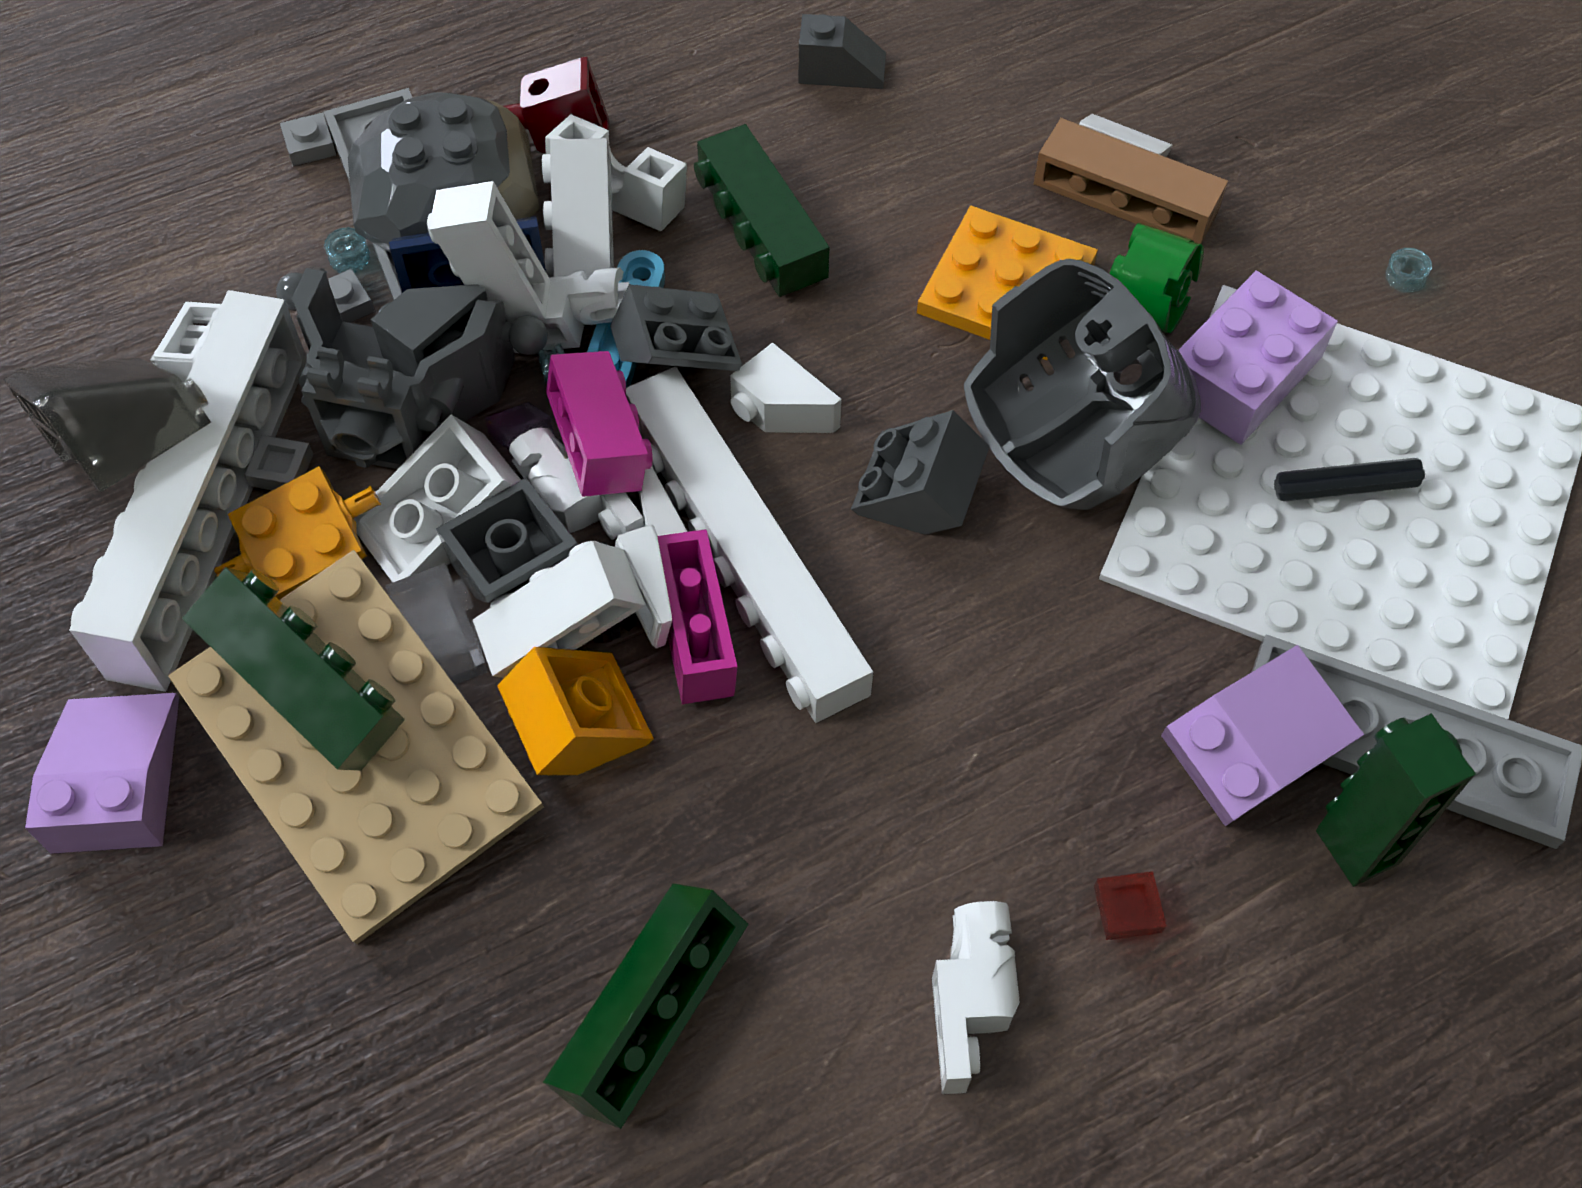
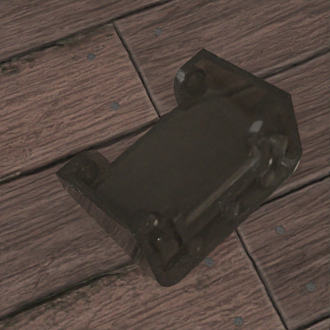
[3,358,211,492]

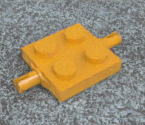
[214,466,381,600]

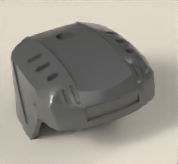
[964,259,1201,510]

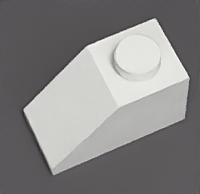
[730,342,841,433]

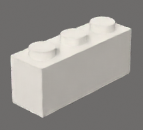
[542,138,614,279]
[427,181,551,322]
[473,541,646,678]

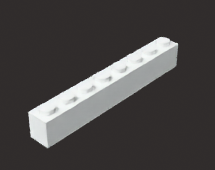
[626,366,873,723]

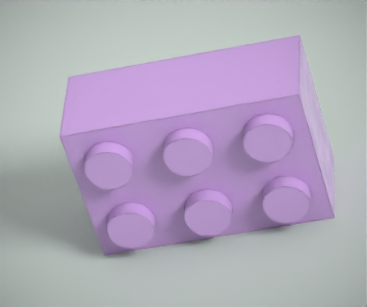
[1179,270,1338,445]

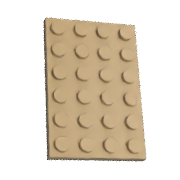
[168,550,544,944]

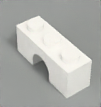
[545,114,687,231]

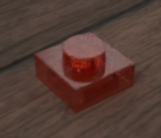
[1094,871,1167,940]

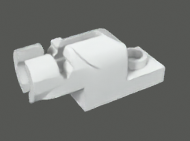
[513,267,629,353]
[509,427,644,540]
[932,901,1020,1094]

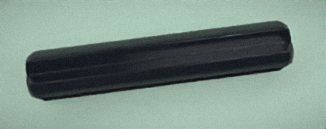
[1274,458,1425,501]

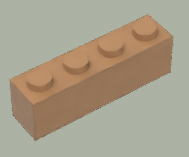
[1034,118,1228,244]

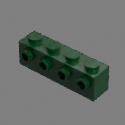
[694,124,830,297]
[182,567,405,771]
[1315,713,1476,887]
[543,883,749,1129]

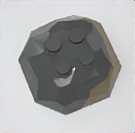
[348,92,540,253]

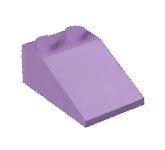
[1161,645,1364,826]
[25,693,179,854]

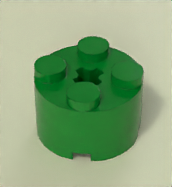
[1110,223,1204,333]

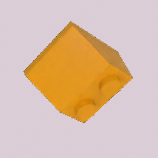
[497,647,654,775]

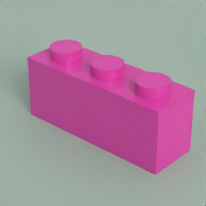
[546,351,653,497]
[657,529,738,704]

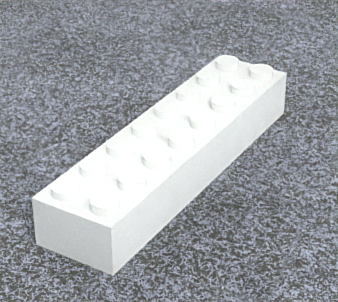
[69,290,306,692]

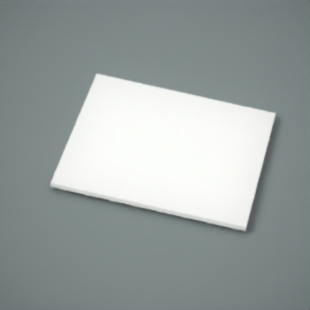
[1099,285,1582,719]

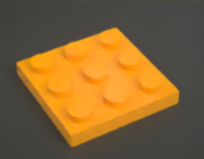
[917,205,1098,360]

